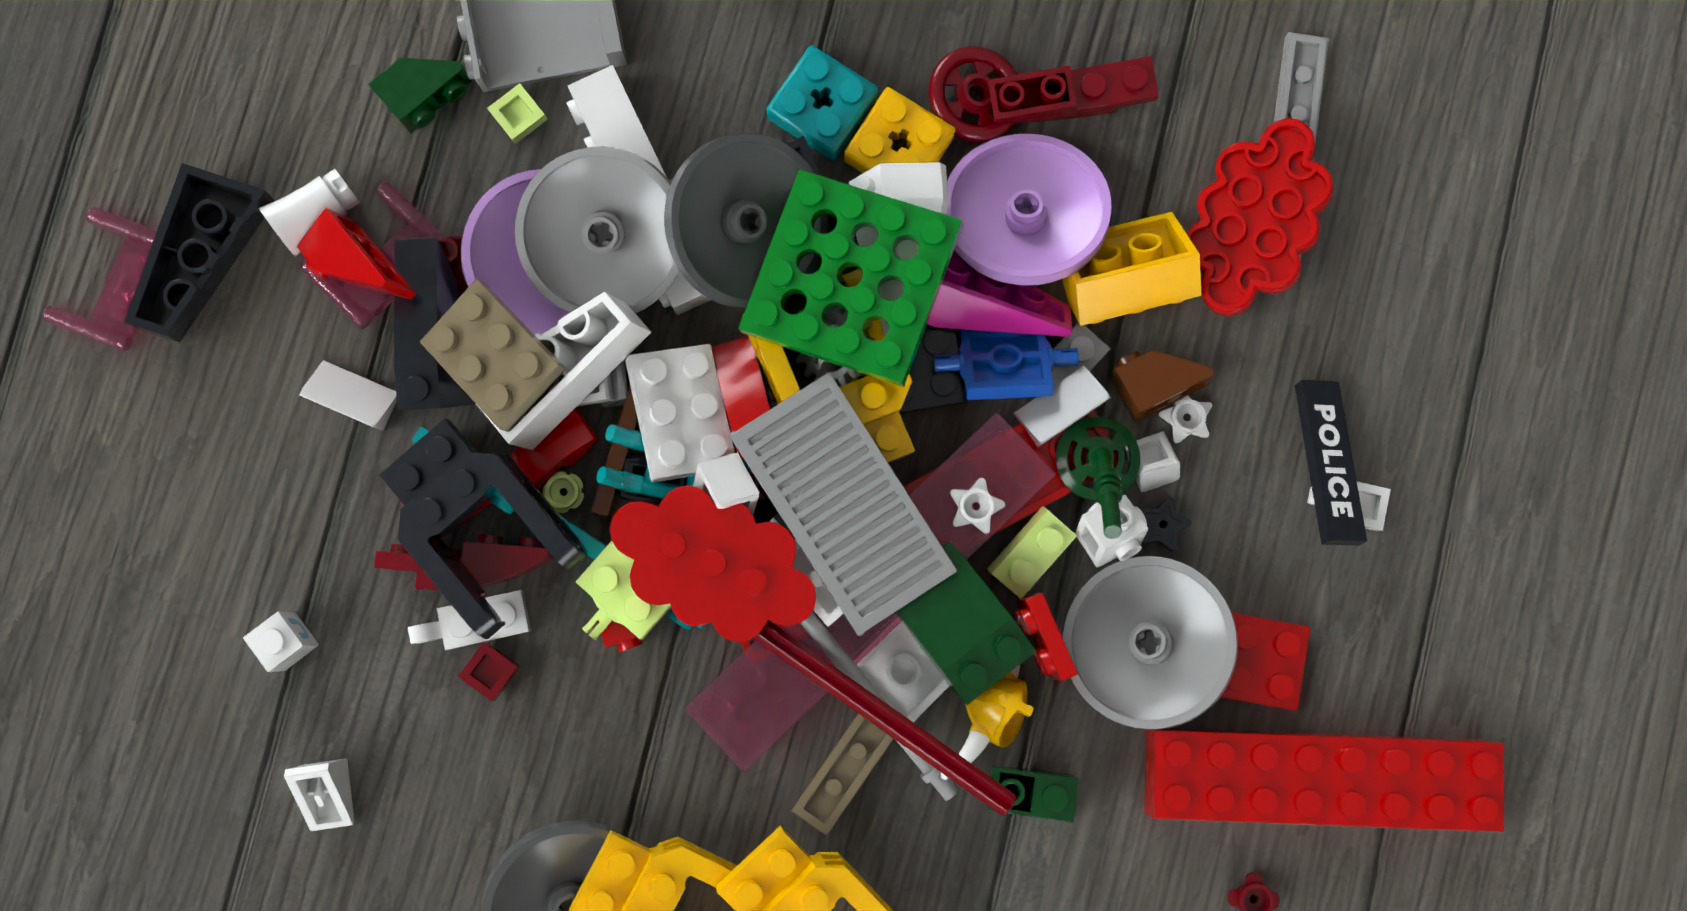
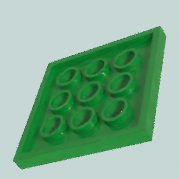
[738,169,963,387]

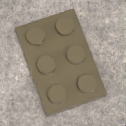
[420,279,566,432]

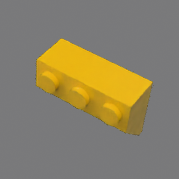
[1062,212,1201,326]

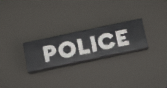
[1294,380,1367,546]

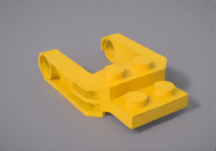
[742,269,915,463]
[715,825,894,911]
[569,830,737,911]

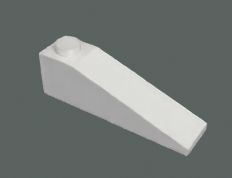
[849,162,949,337]

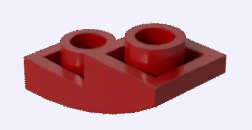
[510,408,599,490]

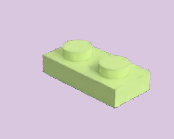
[987,506,1077,599]

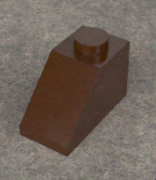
[1111,350,1215,423]

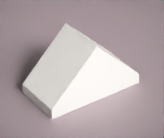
[284,758,354,831]

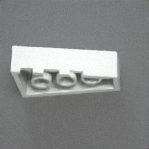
[476,292,651,450]

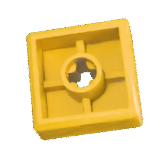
[844,87,955,173]

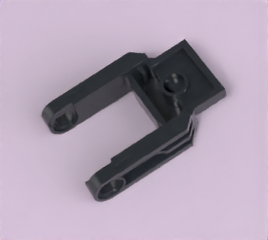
[380,419,587,639]

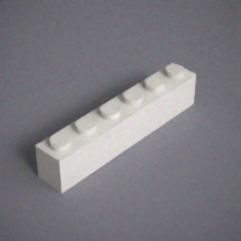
[566,65,710,316]

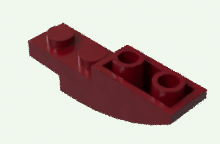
[987,56,1159,123]
[374,534,554,590]

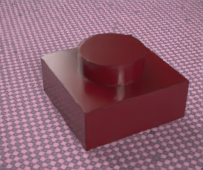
[458,641,521,702]

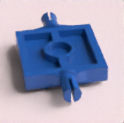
[933,329,1079,400]

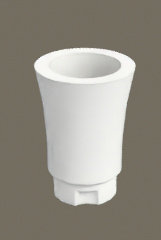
[259,169,360,257]

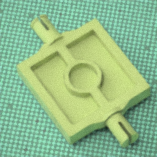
[576,541,671,640]

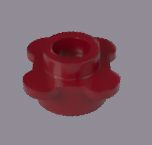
[1227,872,1280,911]

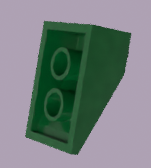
[895,540,1037,705]

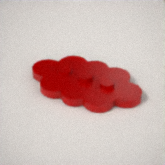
[1187,118,1334,317]
[610,485,816,642]

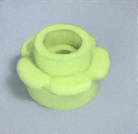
[542,471,584,513]

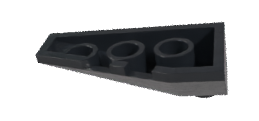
[394,237,476,411]

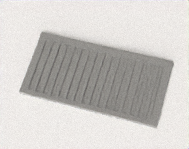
[729,372,957,636]

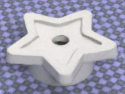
[1159,396,1212,443]
[950,478,1005,534]

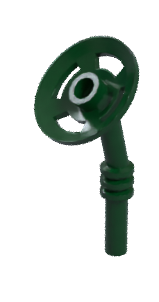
[1055,416,1140,539]

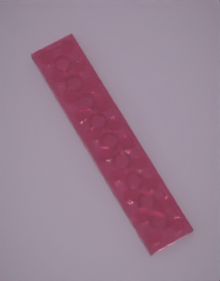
[685,413,1056,772]

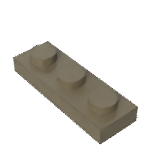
[791,714,893,836]

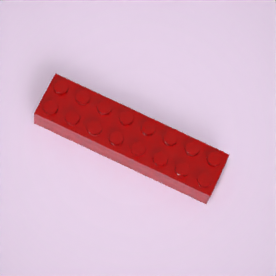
[1144,728,1504,832]

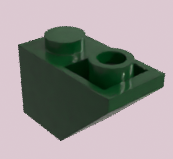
[368,57,473,133]
[986,766,1079,823]

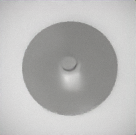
[515,146,680,313]
[1063,556,1238,730]

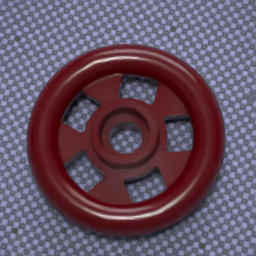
[928,46,1018,142]

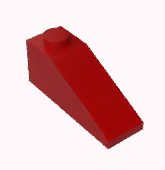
[297,208,416,300]

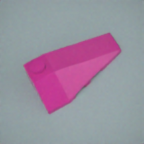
[927,250,1072,337]

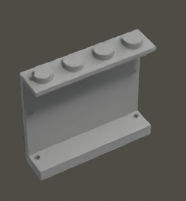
[455,0,627,92]

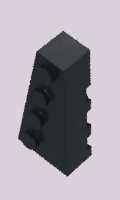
[124,163,275,343]

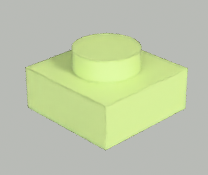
[487,83,548,144]

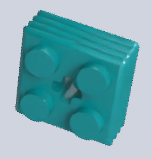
[766,45,878,161]

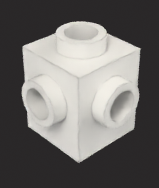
[1075,495,1148,568]

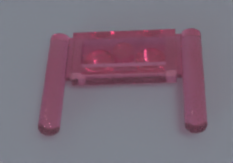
[300,182,446,329]
[42,207,157,352]

